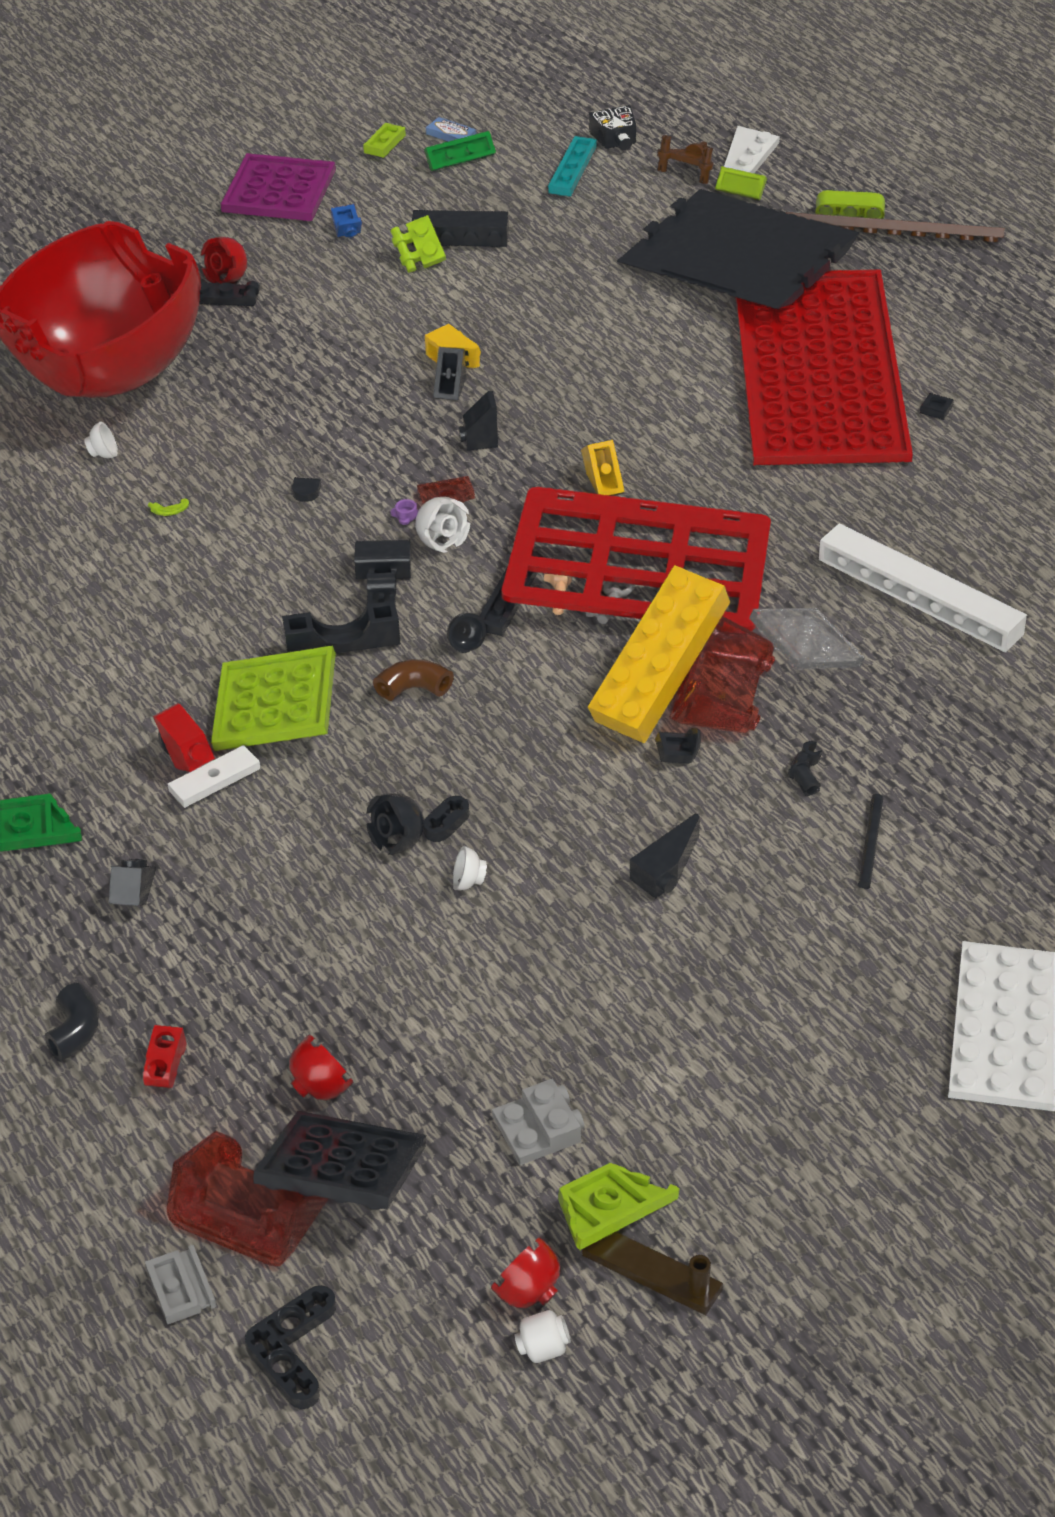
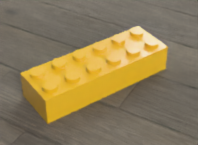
[588,565,730,743]

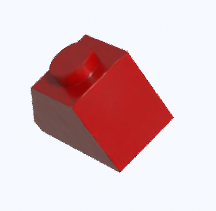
[153,703,215,772]

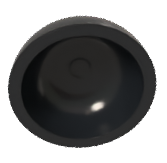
[447,613,486,653]

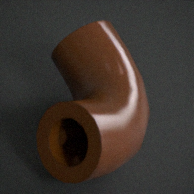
[373,659,454,701]

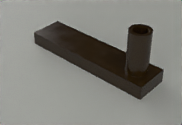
[582,1232,723,1316]

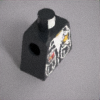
[589,105,636,150]

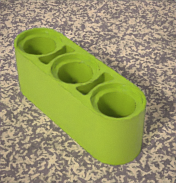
[815,190,885,219]

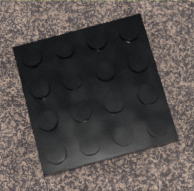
[253,1111,426,1210]

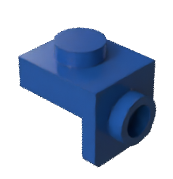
[331,204,362,238]

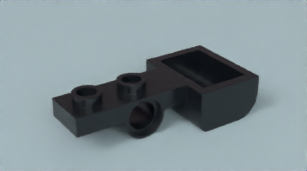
[354,539,412,605]

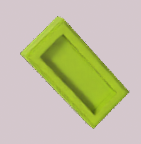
[715,166,767,200]

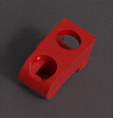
[143,1025,187,1088]

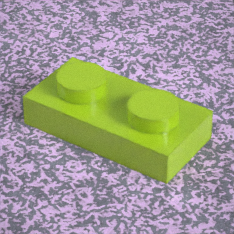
[363,123,406,158]

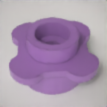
[391,499,419,525]

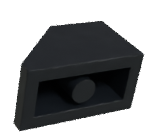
[459,391,498,451]

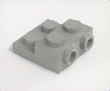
[492,1078,584,1165]

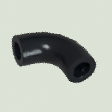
[45,983,99,1062]

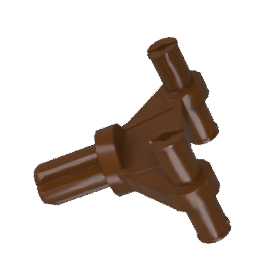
[657,135,714,184]

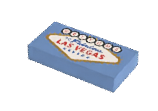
[426,117,476,142]

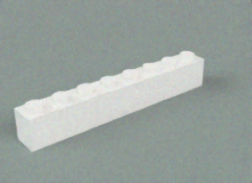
[819,523,1027,653]

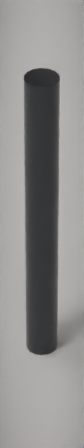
[858,794,884,889]

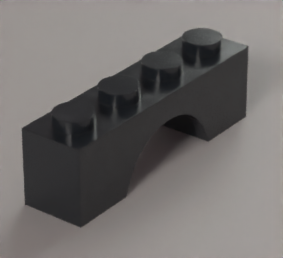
[282,601,401,653]

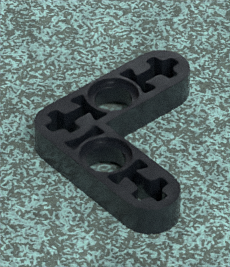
[245,1285,336,1409]

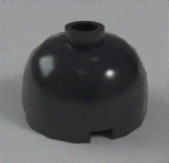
[366,793,424,855]

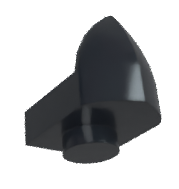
[655,728,701,764]

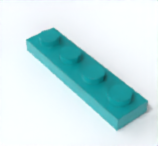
[548,136,597,197]

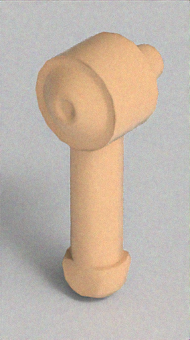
[544,573,572,615]

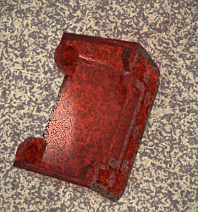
[669,616,775,734]
[167,1131,329,1267]

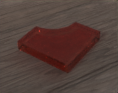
[417,476,475,505]

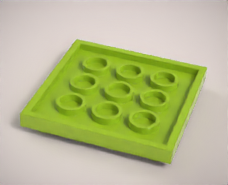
[211,646,336,751]

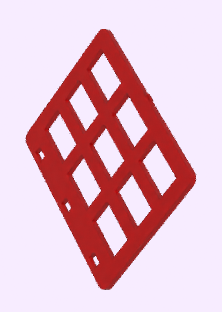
[501,487,771,632]

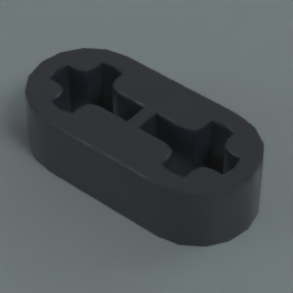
[423,796,470,842]

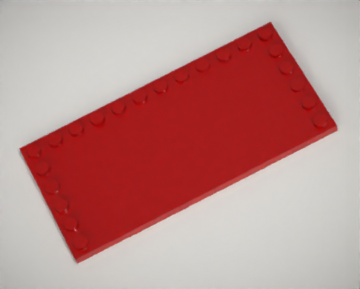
[735,269,913,465]

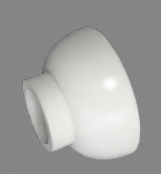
[85,422,117,458]
[453,846,487,890]

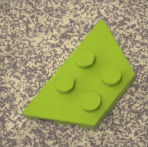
[558,1163,680,1250]

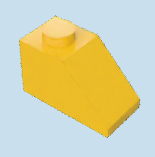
[581,440,625,495]

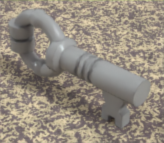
[586,581,635,624]

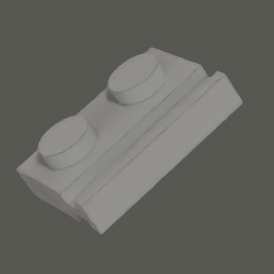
[145,1245,216,1325]

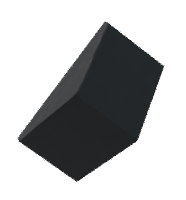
[433,347,466,400]

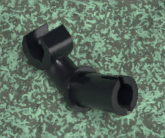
[788,741,823,796]

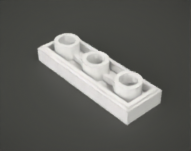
[168,745,260,808]

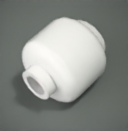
[515,1310,571,1363]

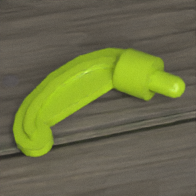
[148,498,189,516]

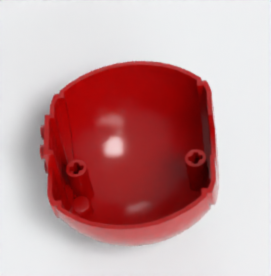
[0,221,201,398]

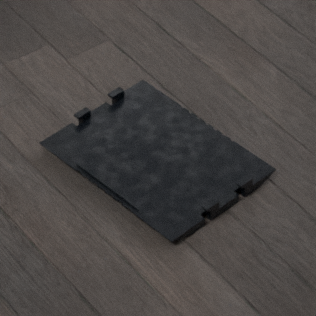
[617,189,859,309]

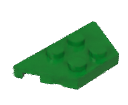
[0,794,82,852]

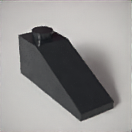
[630,813,700,899]

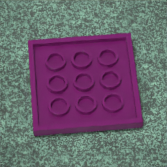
[221,153,336,221]

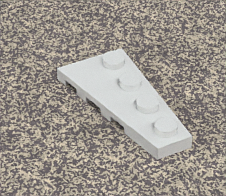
[724,126,780,173]

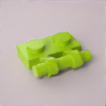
[390,215,446,273]

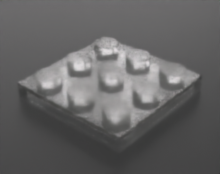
[749,608,865,670]

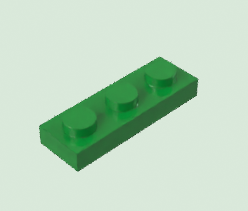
[424,131,496,172]

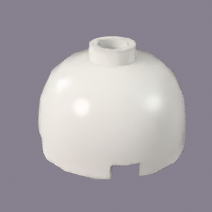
[415,497,470,553]

